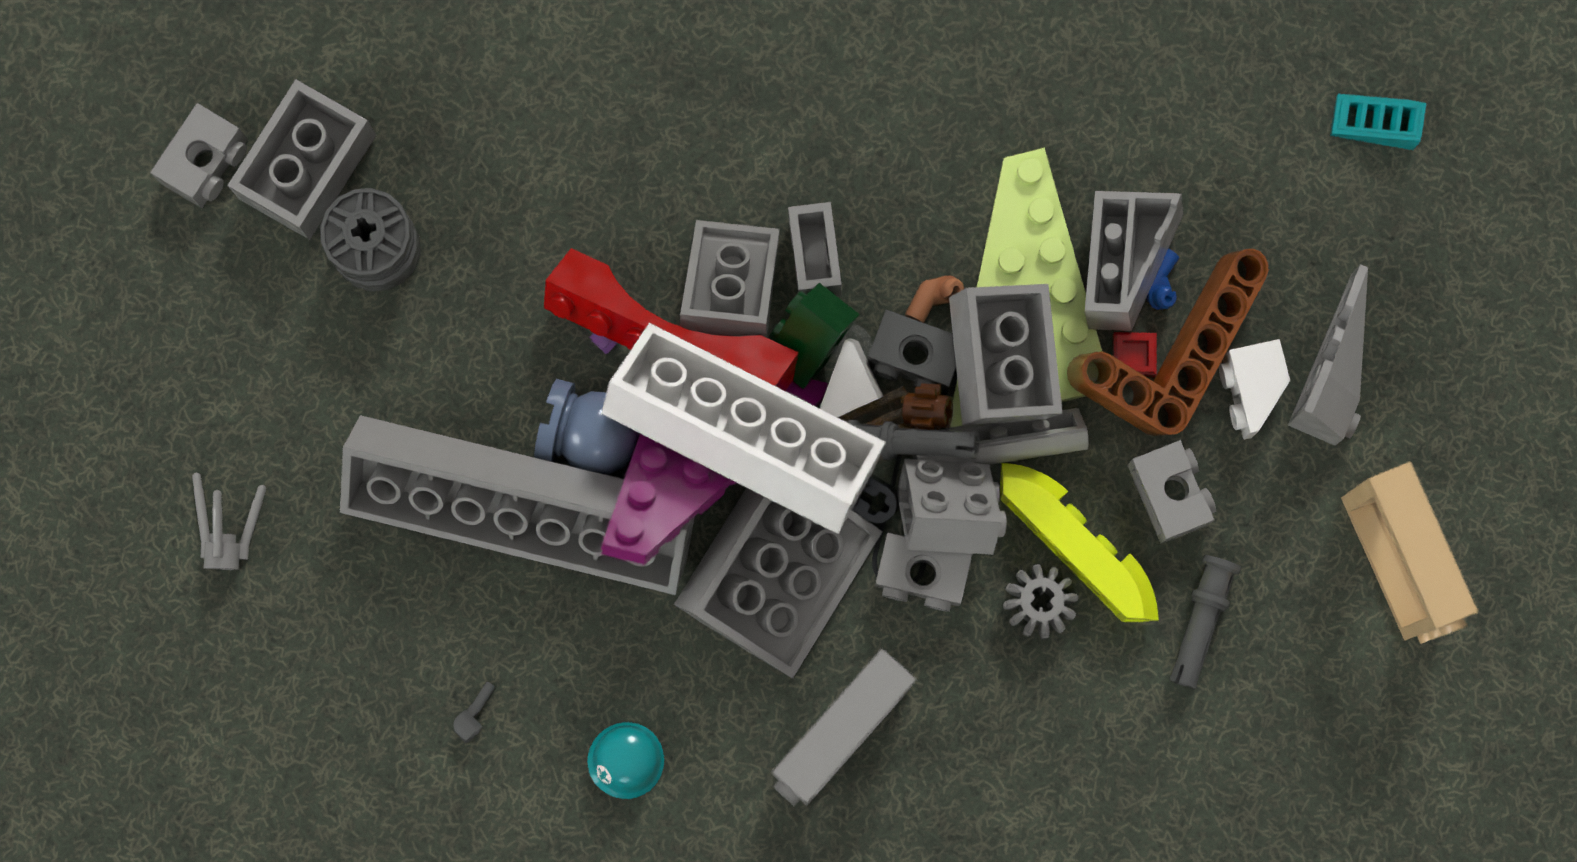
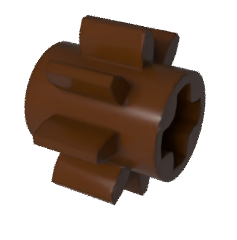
[903,383,953,430]

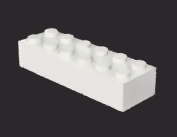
[601,323,885,534]

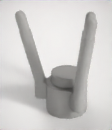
[192,473,266,570]

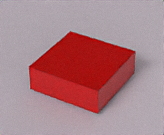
[1113,332,1157,377]

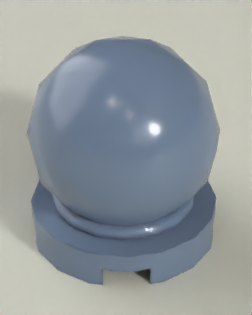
[534,379,640,475]

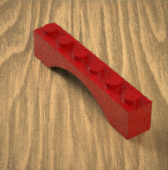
[544,248,798,391]

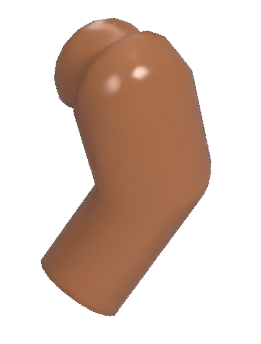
[905,276,964,323]

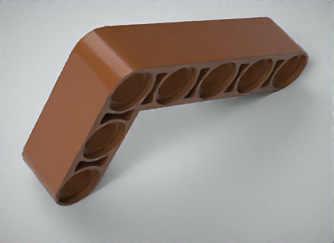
[1067,249,1269,436]

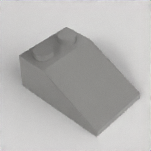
[680,220,780,338]

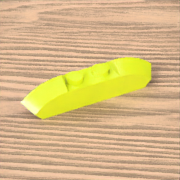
[1000,463,1159,622]

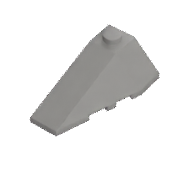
[1288,264,1368,446]

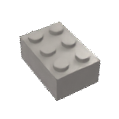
[227,79,376,240]
[949,284,1062,426]

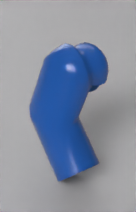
[1146,248,1179,310]

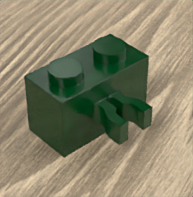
[768,283,860,389]

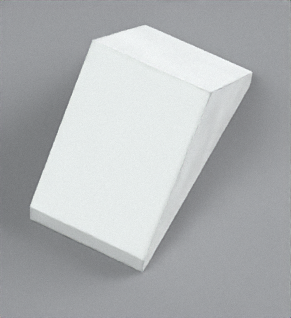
[820,338,883,417]

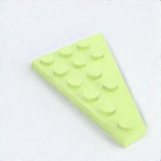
[950,148,1102,428]

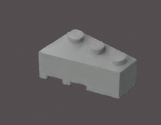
[1085,191,1184,331]

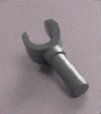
[453,682,496,743]

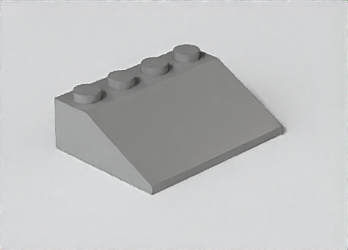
[674,487,882,679]

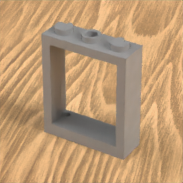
[772,649,916,806]

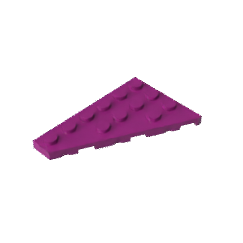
[601,380,829,565]

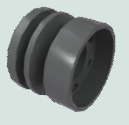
[320,188,421,291]

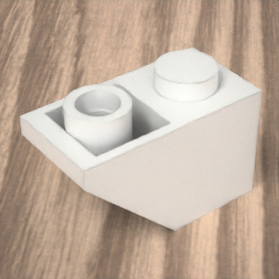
[1219,339,1290,440]

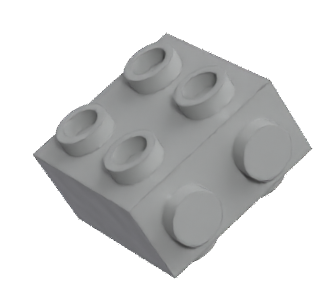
[897,459,1006,555]

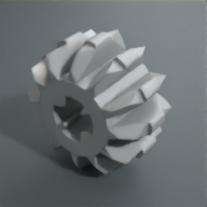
[1003,564,1078,639]

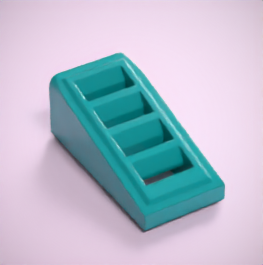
[1330,94,1426,150]

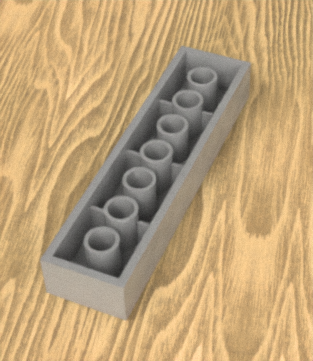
[340,415,695,595]

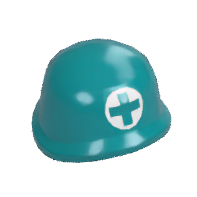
[587,722,664,799]

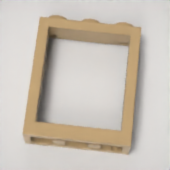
[1341,462,1478,644]

